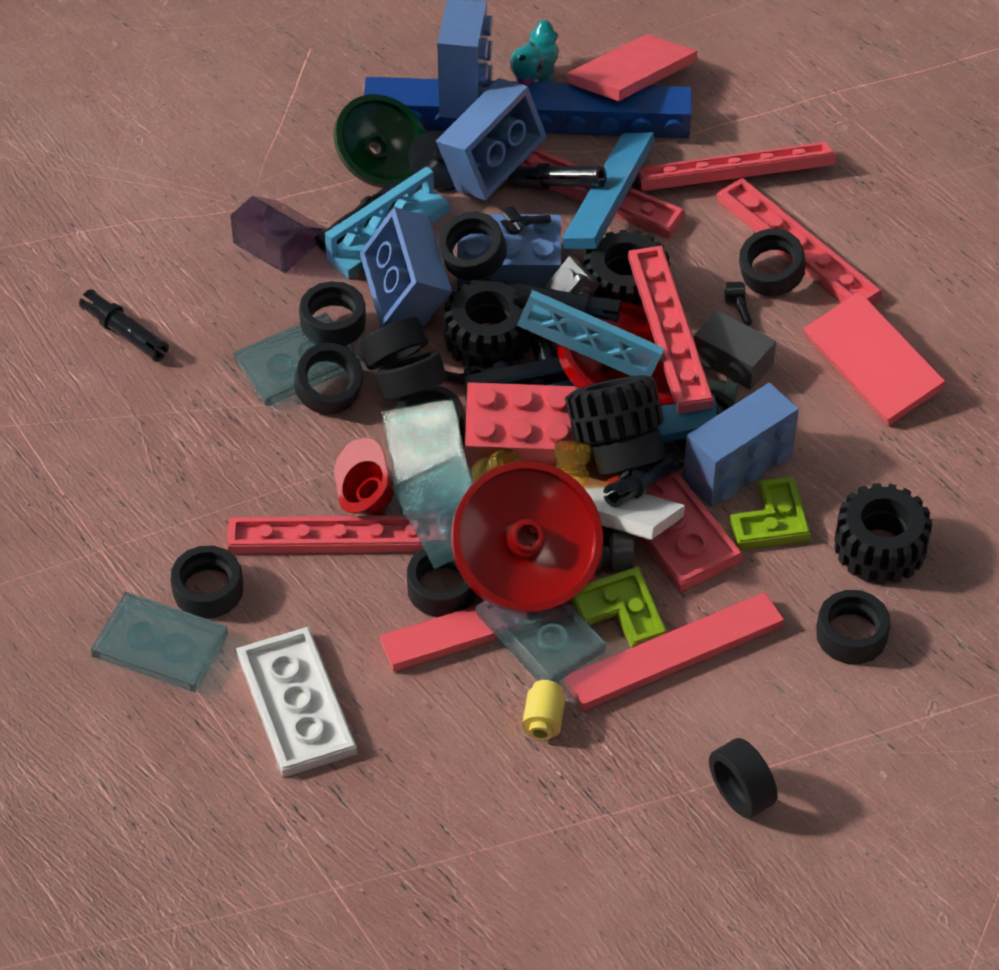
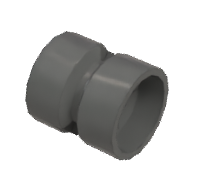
[596,526,634,571]

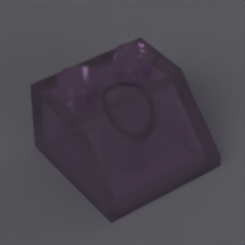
[230,196,326,273]

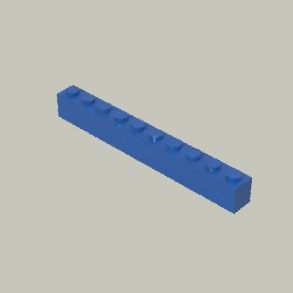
[364,77,691,138]

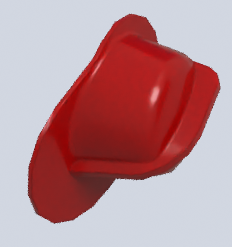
[334,437,395,516]

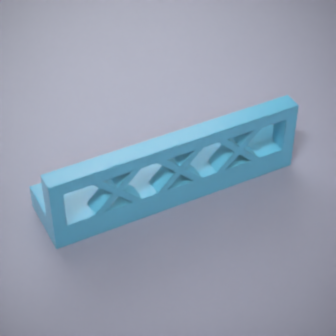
[325,166,450,279]
[517,290,664,377]

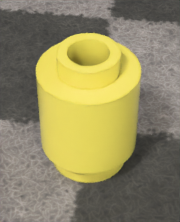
[522,680,566,741]

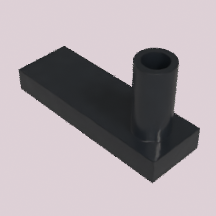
[465,333,570,403]

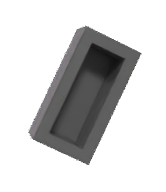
[694,310,776,390]

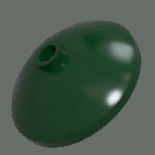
[333,94,426,188]

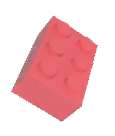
[465,382,576,470]

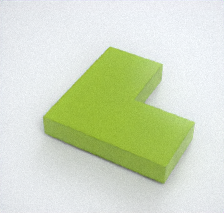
[730,476,811,551]
[570,566,667,648]

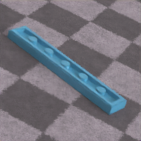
[562,132,655,249]

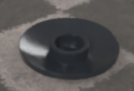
[408,131,456,190]

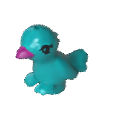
[509,20,559,86]

